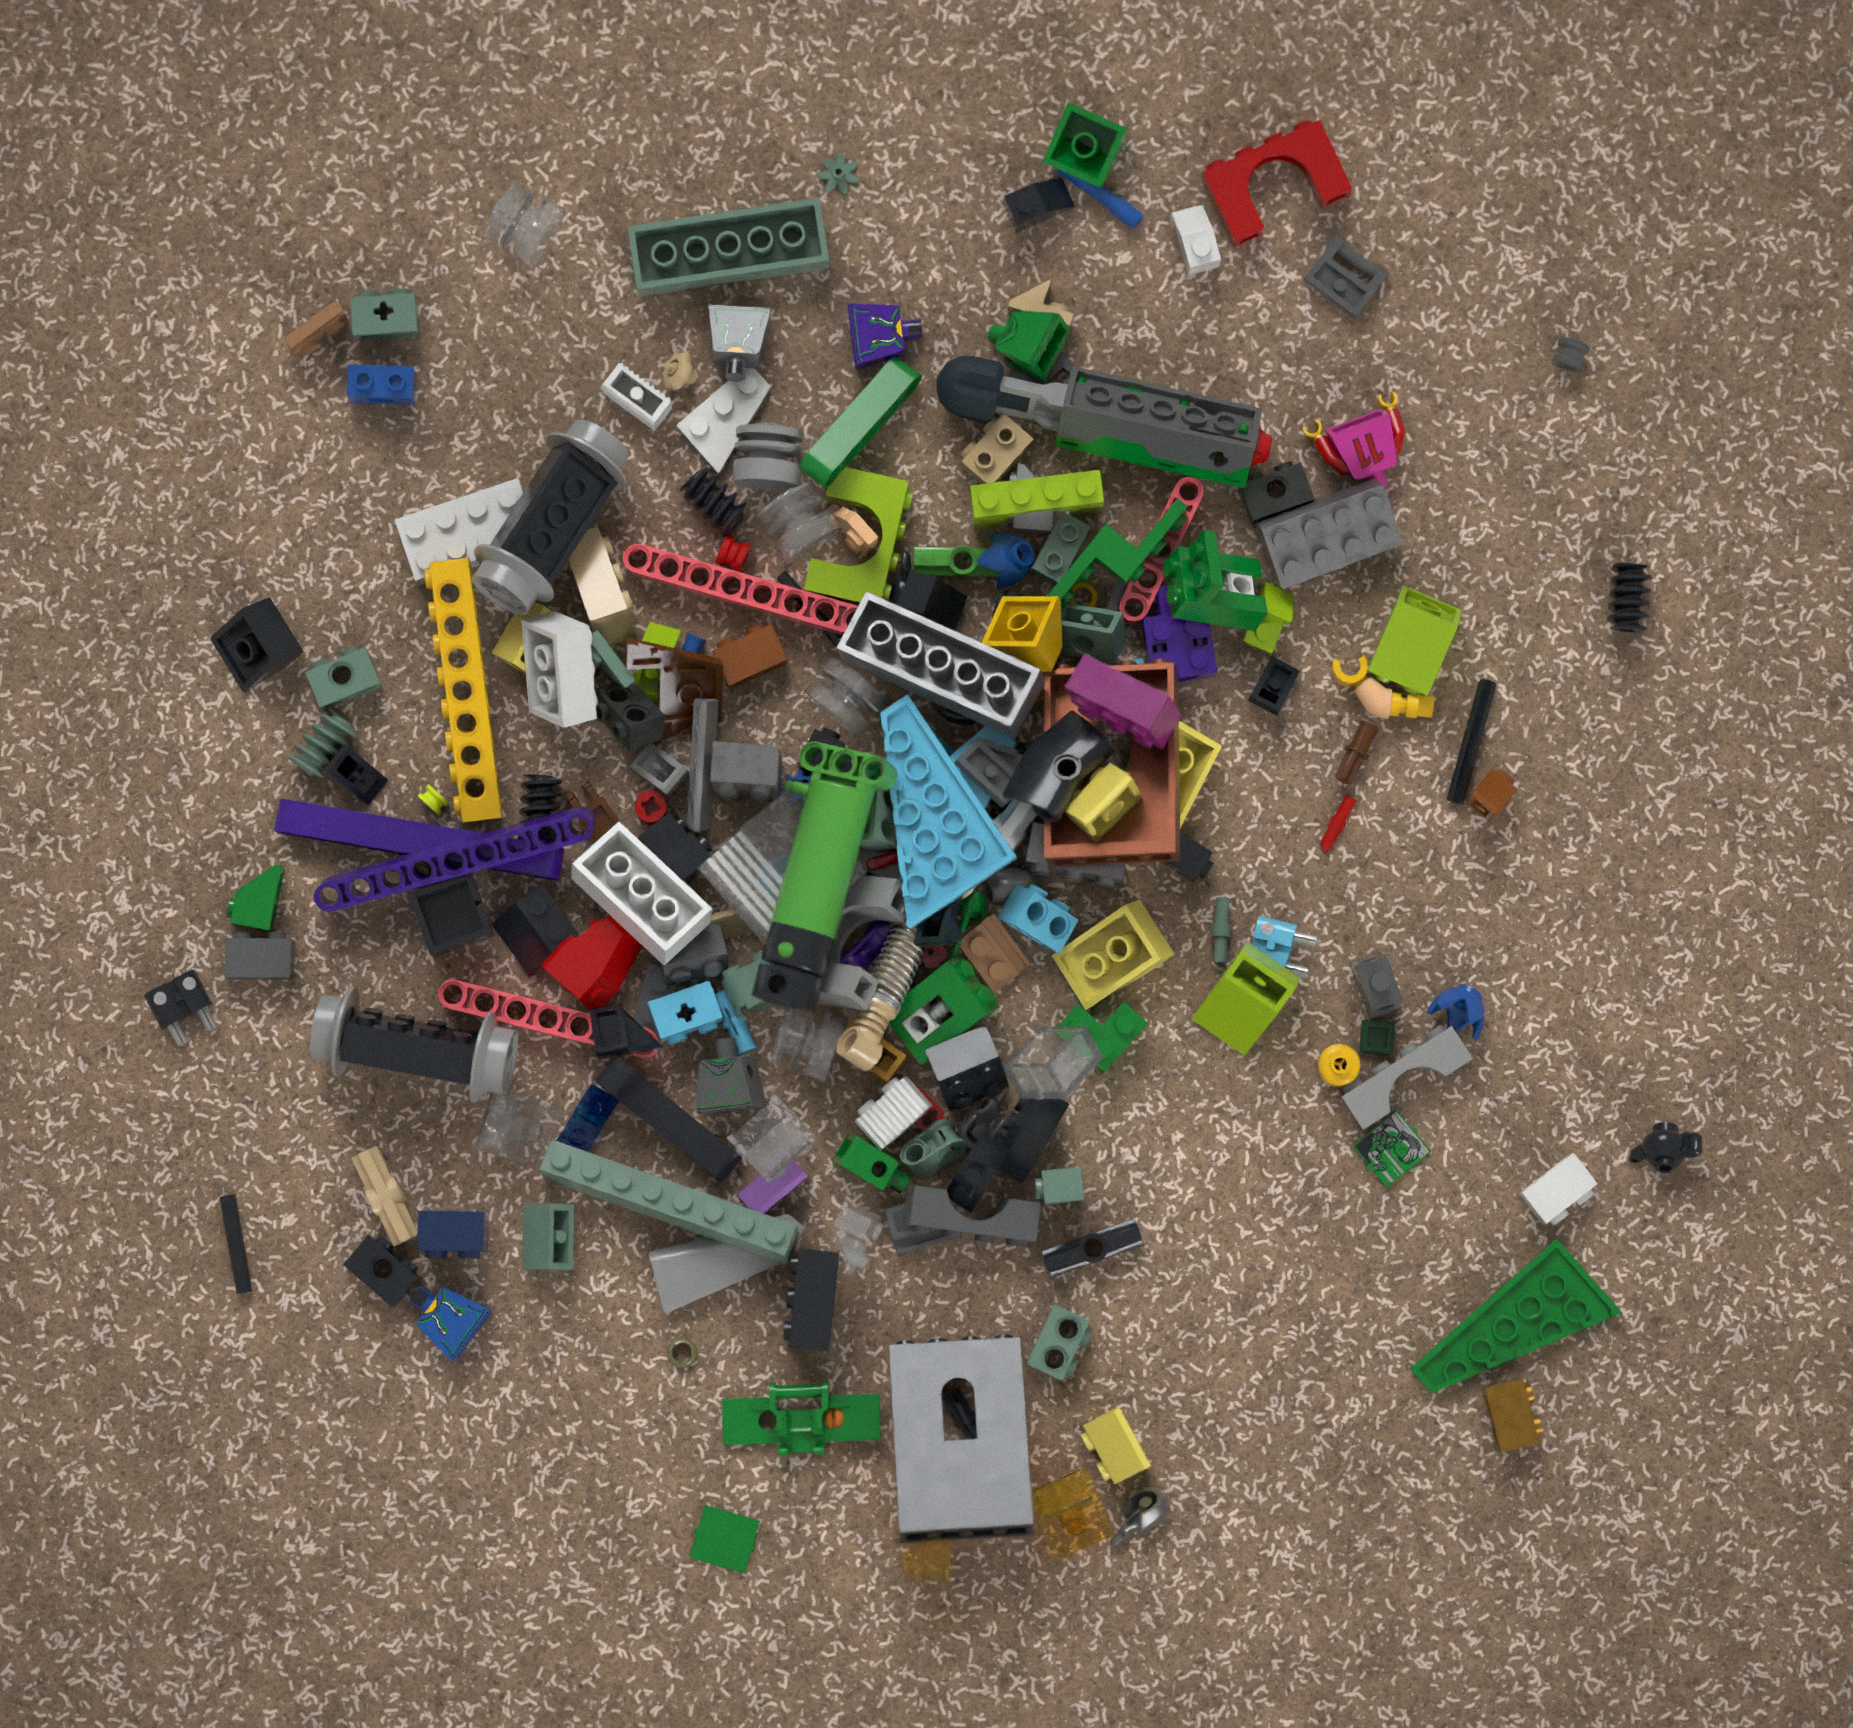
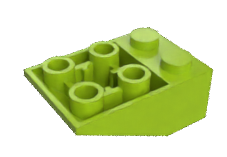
[1191,941,1300,1056]

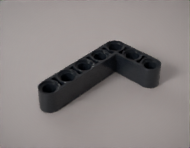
[594,1054,743,1183]

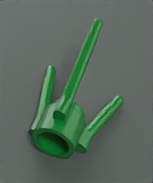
[950,890,989,957]

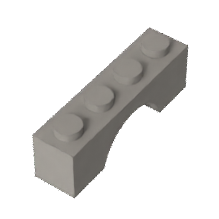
[1340,1024,1473,1130]

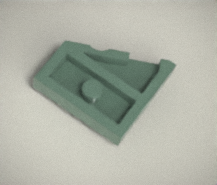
[591,630,635,688]

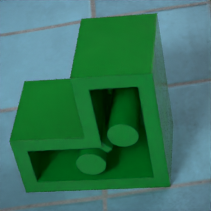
[1055,1002,1148,1074]

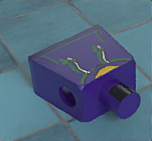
[847,303,923,370]

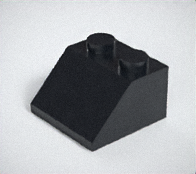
[210,597,304,693]
[491,883,580,977]

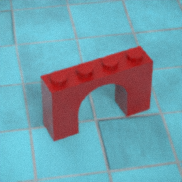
[1201,119,1353,247]

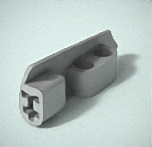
[649,1214,805,1313]

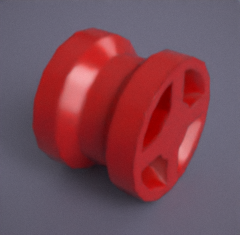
[715,534,752,572]
[634,790,668,825]

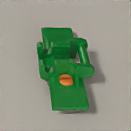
[722,1380,881,1456]

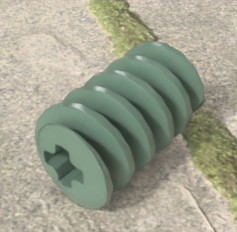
[286,707,358,778]

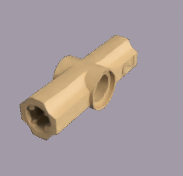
[351,1146,418,1247]

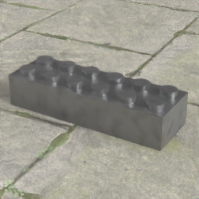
[836,592,1045,739]

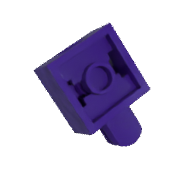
[1141,583,1217,682]

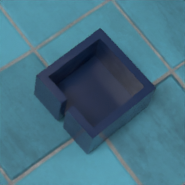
[417,1210,489,1259]

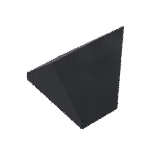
[590,1003,663,1060]

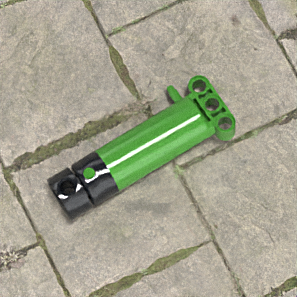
[751,742,897,1013]

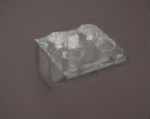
[831,1200,884,1277]

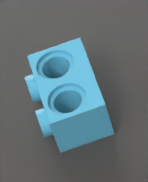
[997,884,1079,954]

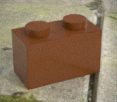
[712,623,788,690]

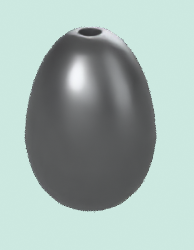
[984,868,1038,907]

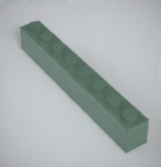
[539,1139,799,1265]

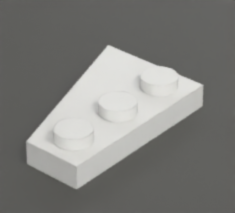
[676,368,771,475]

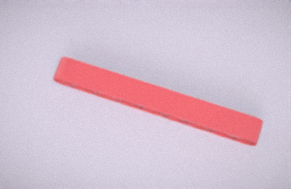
[623,544,858,636]

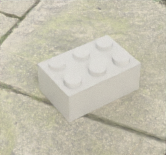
[521,611,598,728]

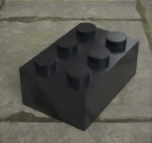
[783,1248,839,1352]

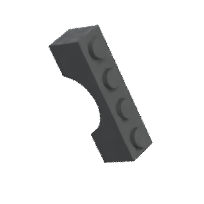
[902,1184,1042,1247]

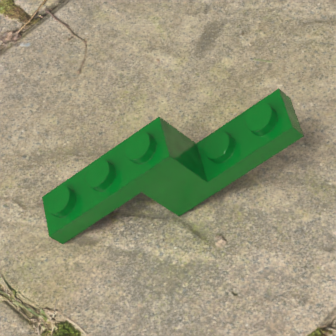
[1047,498,1188,609]

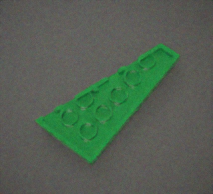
[1409,1239,1622,1394]

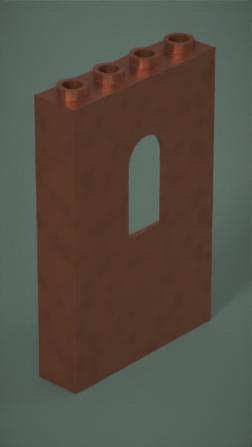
[1044,659,1180,867]

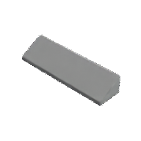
[686,698,718,832]

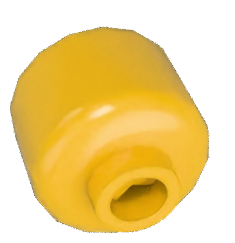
[1317,1044,1361,1087]

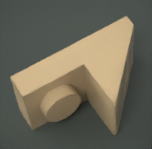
[1008,280,1074,329]

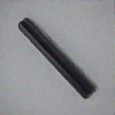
[1447,679,1496,805]

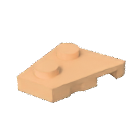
[824,503,878,558]

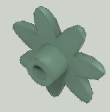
[817,153,859,194]

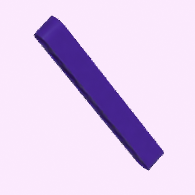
[274,799,565,881]
[314,807,596,912]

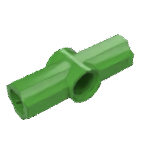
[914,546,999,579]

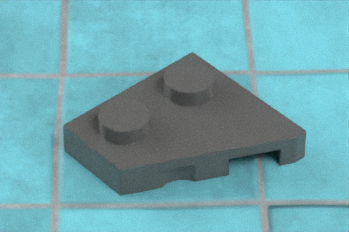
[954,737,1023,808]

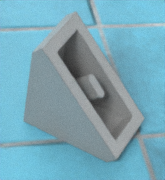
[629,743,689,799]

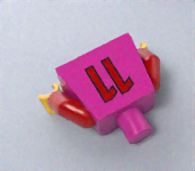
[1303,392,1406,487]

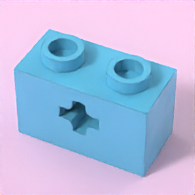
[647,980,723,1045]

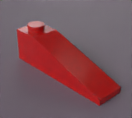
[541,915,643,1010]

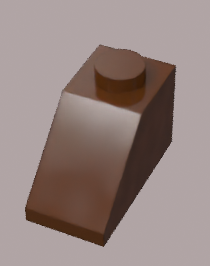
[1465,768,1518,822]

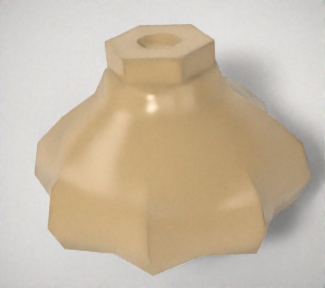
[662,352,698,389]

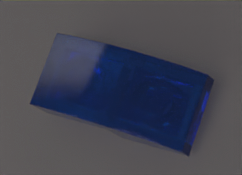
[556,1084,619,1152]

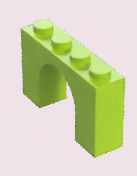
[804,467,914,606]
[969,470,1104,530]

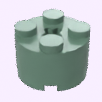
[721,951,776,1019]

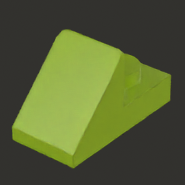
[1240,582,1294,654]

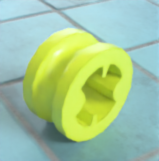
[417,784,450,815]

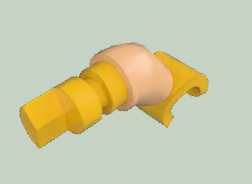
[1331,655,1435,719]

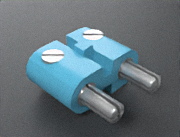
[1252,916,1317,979]

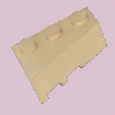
[568,526,637,645]

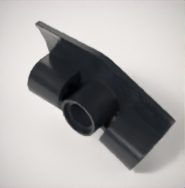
[1003,710,1114,823]

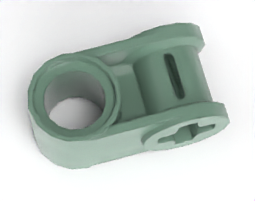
[900,1119,967,1180]

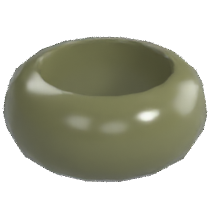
[667,1338,697,1368]

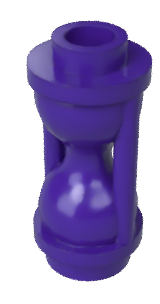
[840,920,894,970]

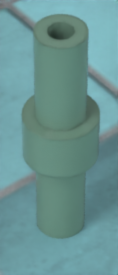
[1211,897,1231,963]

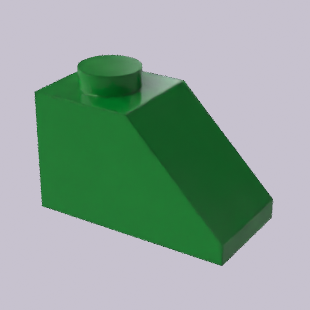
[227,865,285,932]

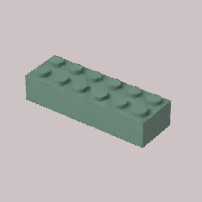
[627,198,830,297]

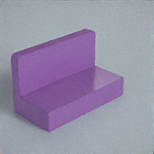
[737,1152,808,1214]

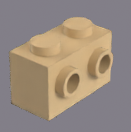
[961,413,1033,484]

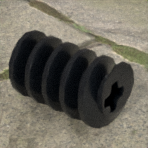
[680,465,749,537]
[1607,563,1653,632]
[518,774,562,840]

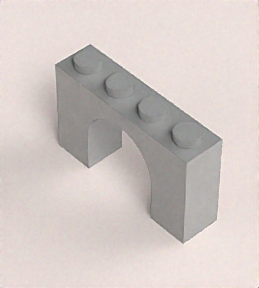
[813,874,906,1011]

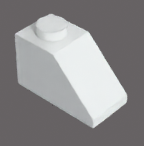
[1171,205,1221,275]

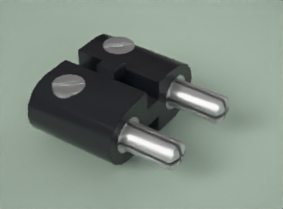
[144,969,217,1046]

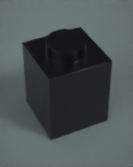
[1162,832,1214,883]

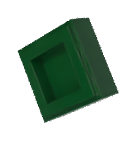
[1359,1020,1395,1056]

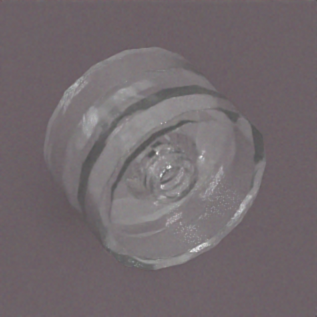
[803,657,887,737]

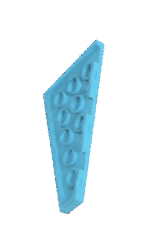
[880,694,1018,930]

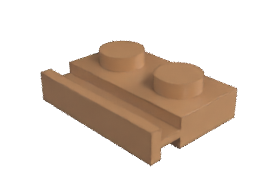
[283,300,348,357]
[959,912,1031,993]

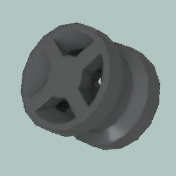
[1551,337,1590,373]

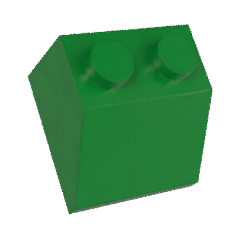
[1042,102,1131,188]

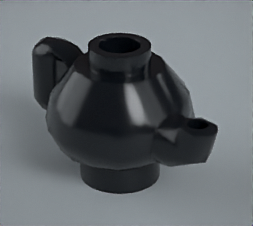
[1629,1122,1702,1173]

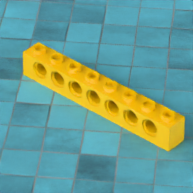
[424,557,503,823]

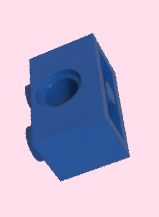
[347,364,416,405]

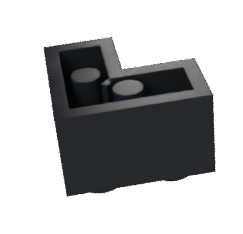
[638,812,712,885]
[996,1084,1070,1184]

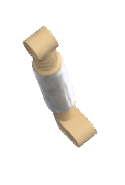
[836,886,976,1071]

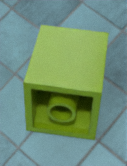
[1368,585,1462,696]

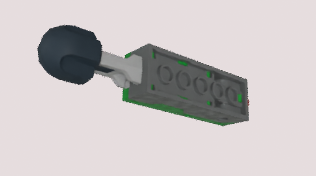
[936,356,1273,488]

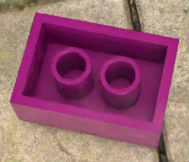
[1065,653,1182,749]

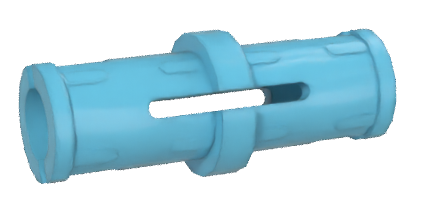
[715,990,758,1056]

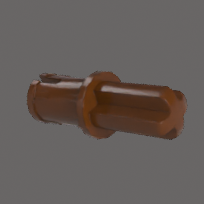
[1335,720,1379,785]

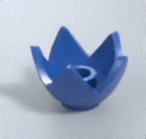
[977,531,1034,590]
[1426,984,1485,1040]

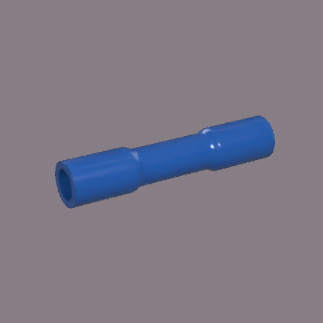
[1056,169,1144,230]

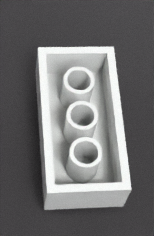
[395,478,524,586]
[571,822,712,966]

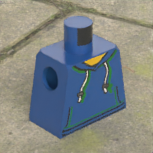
[409,1286,493,1362]

